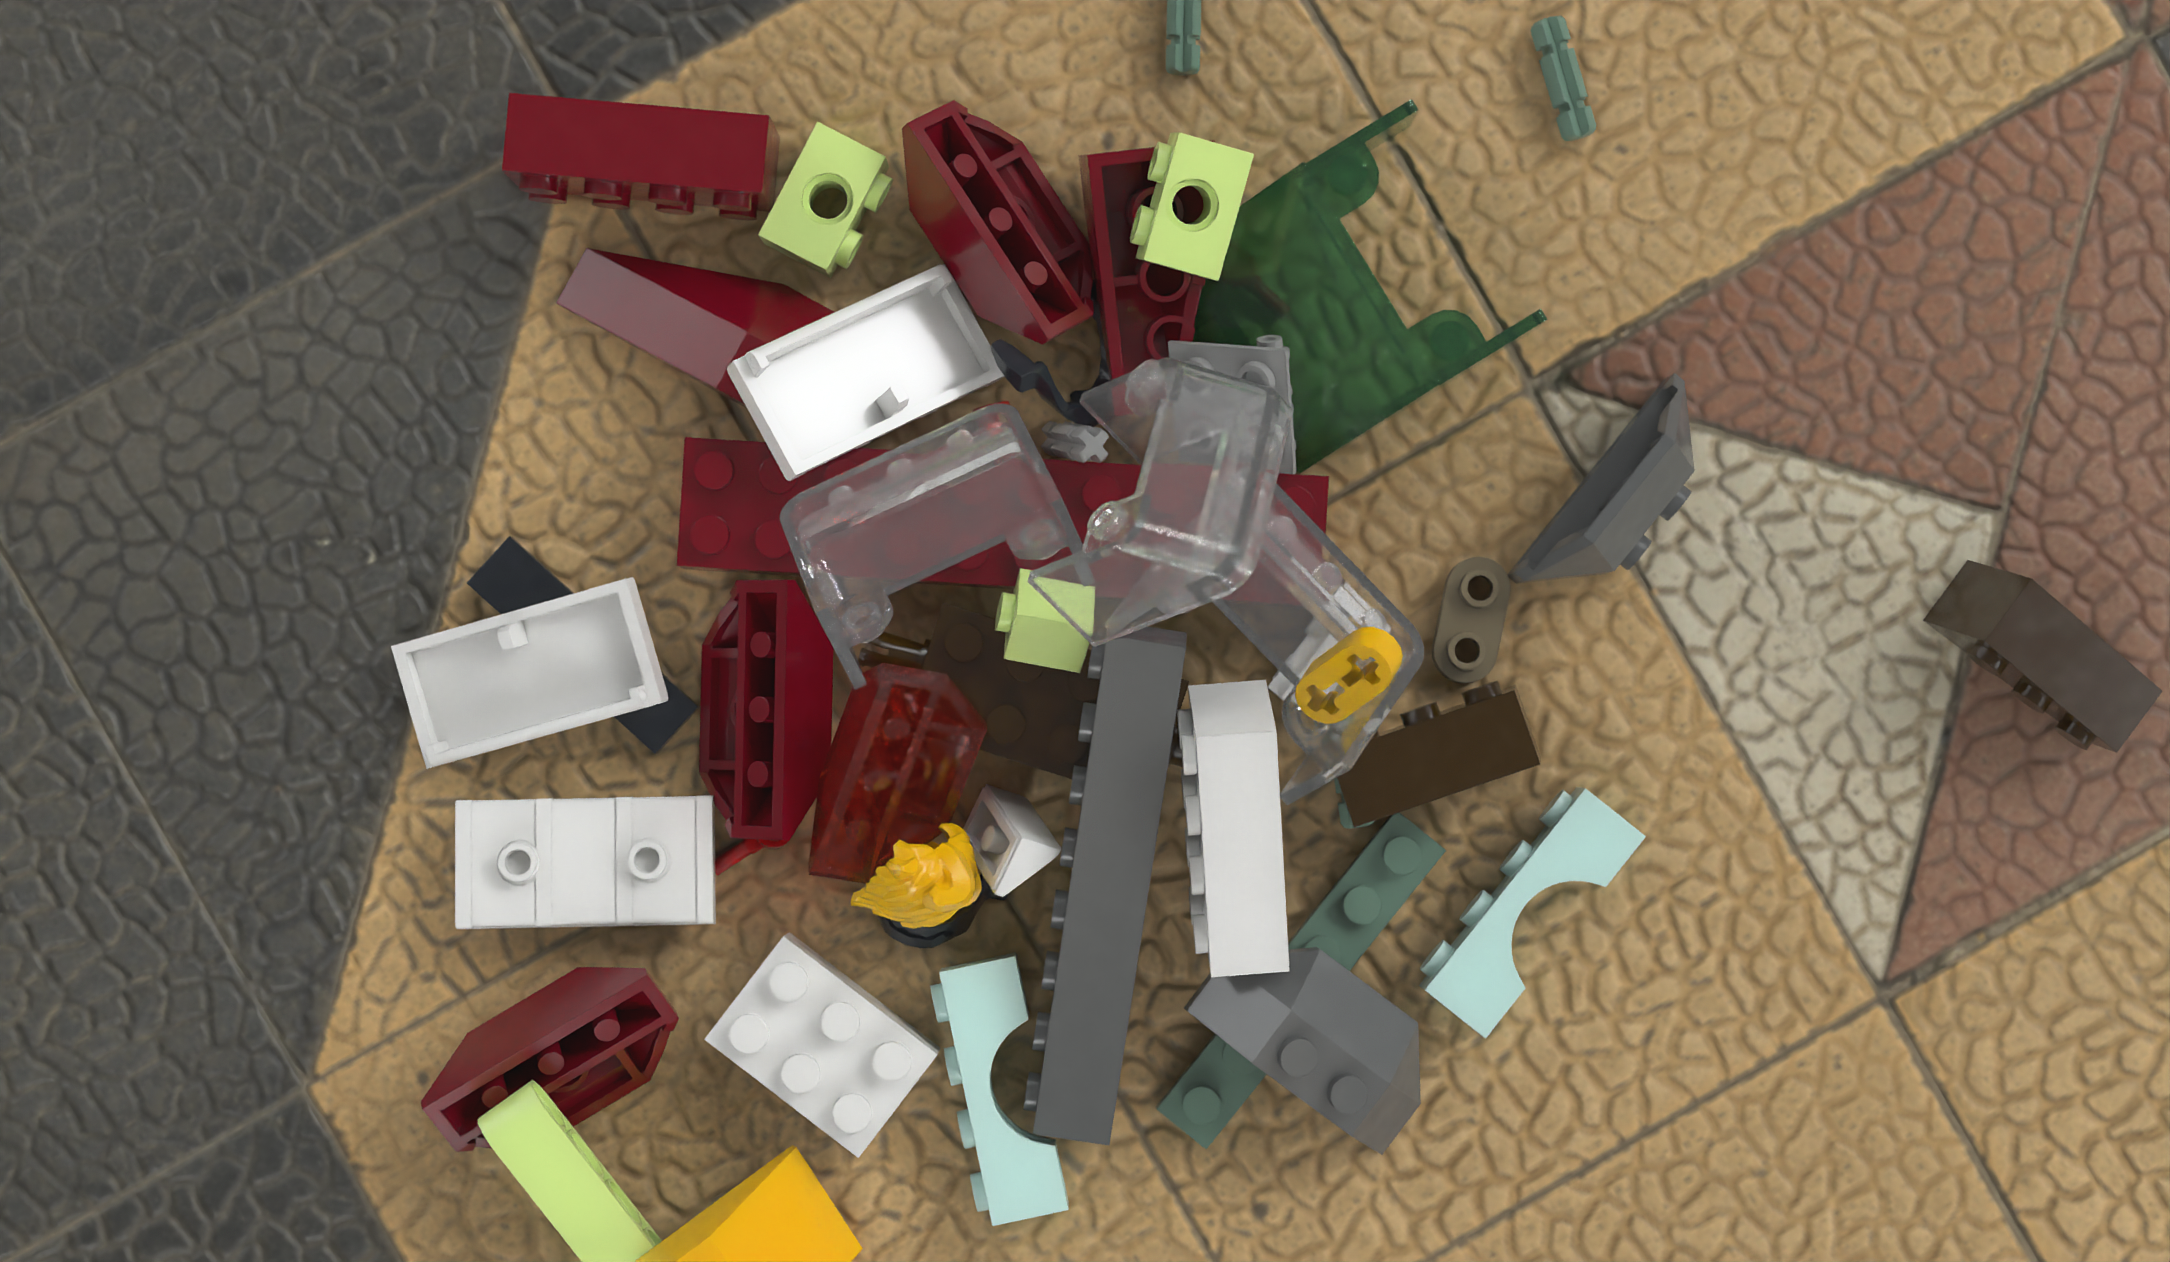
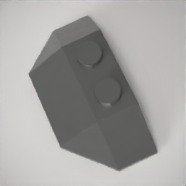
[1507,373,1695,584]
[1184,947,1421,1155]

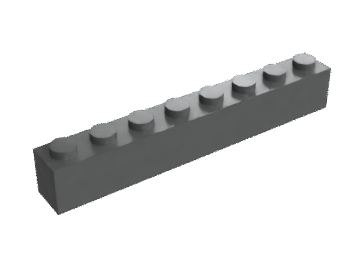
[1023,621,1187,1145]

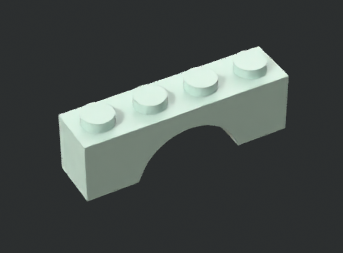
[1419,787,1646,1039]
[930,952,1069,1226]

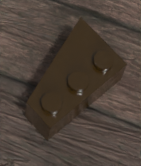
[1923,560,2162,753]
[1329,681,1541,827]

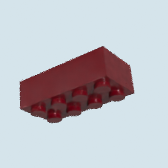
[502,93,780,221]

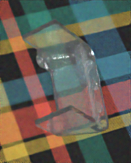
[1027,358,1292,647]
[780,404,1097,690]
[1105,474,1424,805]

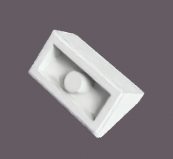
[963,784,1061,897]

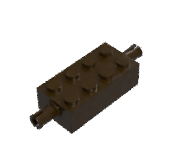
[857,603,1189,779]

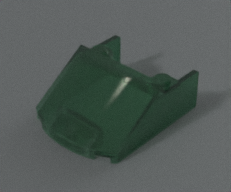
[1192,99,1548,474]

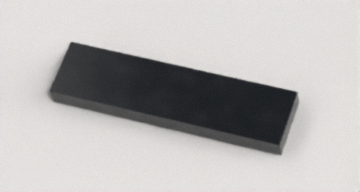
[467,536,700,754]

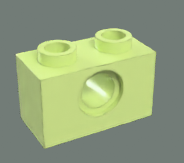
[758,121,893,278]
[1130,132,1254,281]

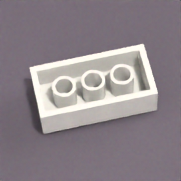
[1177,680,1289,977]

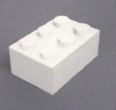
[704,932,940,1158]

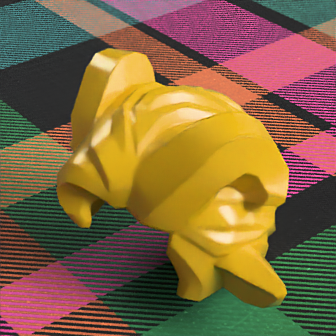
[851,823,982,929]

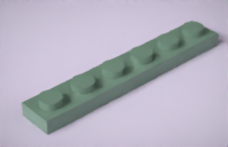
[1156,812,1446,1149]

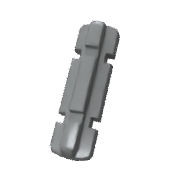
[1041,421,1109,463]

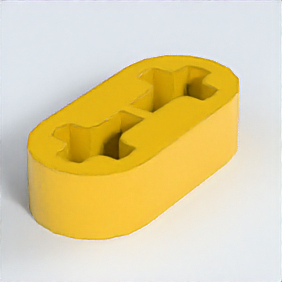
[1295,627,1403,724]

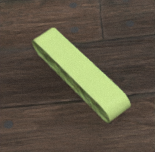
[477,1080,662,1262]

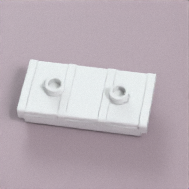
[727,264,1004,481]
[391,577,668,769]
[455,795,716,929]

